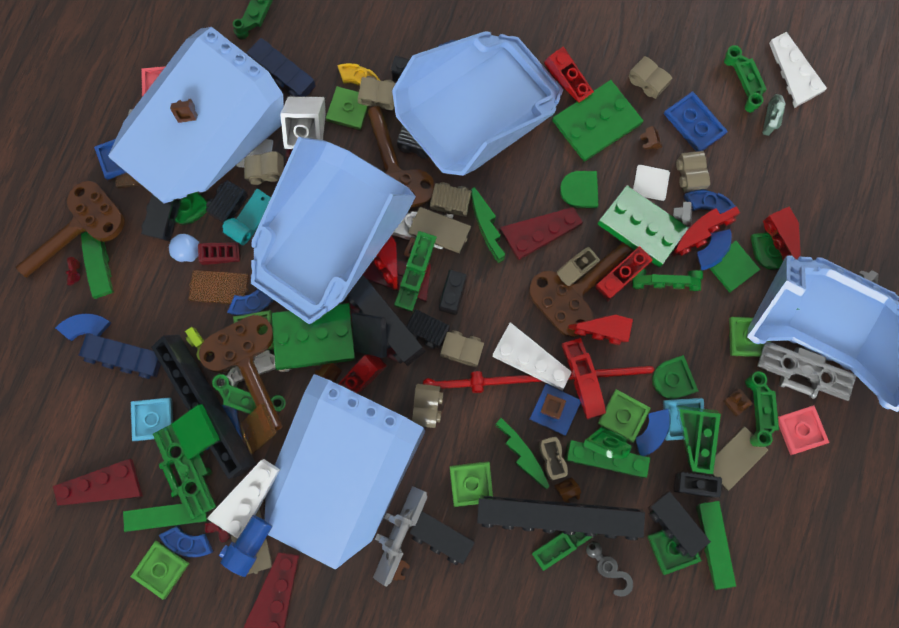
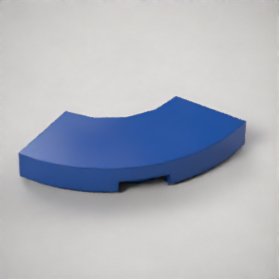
[683,189,736,214]
[697,229,732,271]
[227,288,274,316]
[55,314,111,341]
[636,409,671,456]
[159,525,213,557]

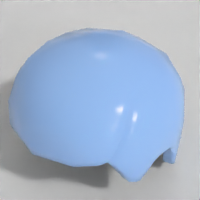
[169,234,200,262]

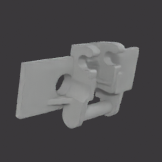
[757,341,856,401]
[373,486,427,587]

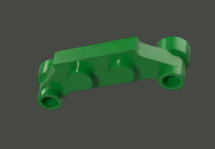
[233,0,273,39]
[724,45,767,112]
[632,269,703,291]
[745,371,779,447]
[212,374,286,418]

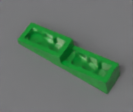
[696,501,736,590]
[123,504,208,532]
[532,531,597,571]

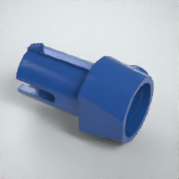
[219,515,273,577]

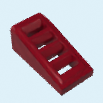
[198,243,240,265]

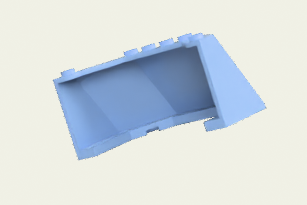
[747,256,899,412]

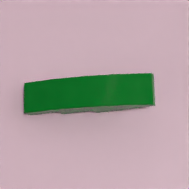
[471,187,505,264]
[81,231,114,299]
[394,231,437,313]
[495,418,549,489]

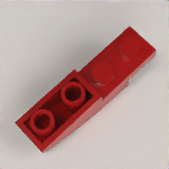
[672,206,740,257]
[562,338,606,419]

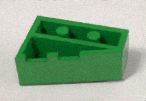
[676,405,721,474]

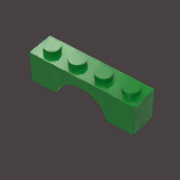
[564,440,650,478]

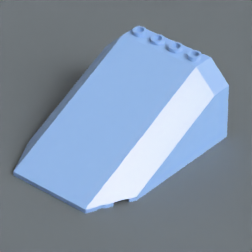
[108,27,284,203]
[392,31,564,176]
[251,137,416,324]
[265,374,425,569]

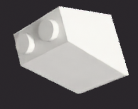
[281,97,326,149]

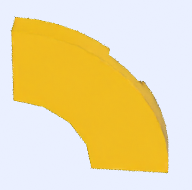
[337,63,380,86]

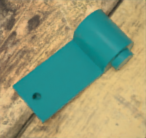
[222,189,271,245]

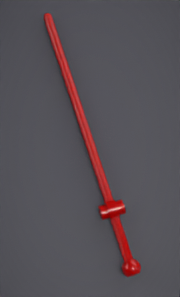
[423,366,654,393]

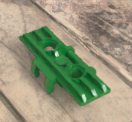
[153,425,216,521]

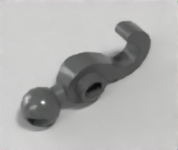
[586,542,633,597]

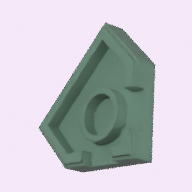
[762,94,786,136]

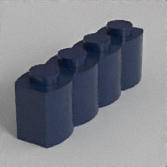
[246,38,316,97]
[78,333,161,379]

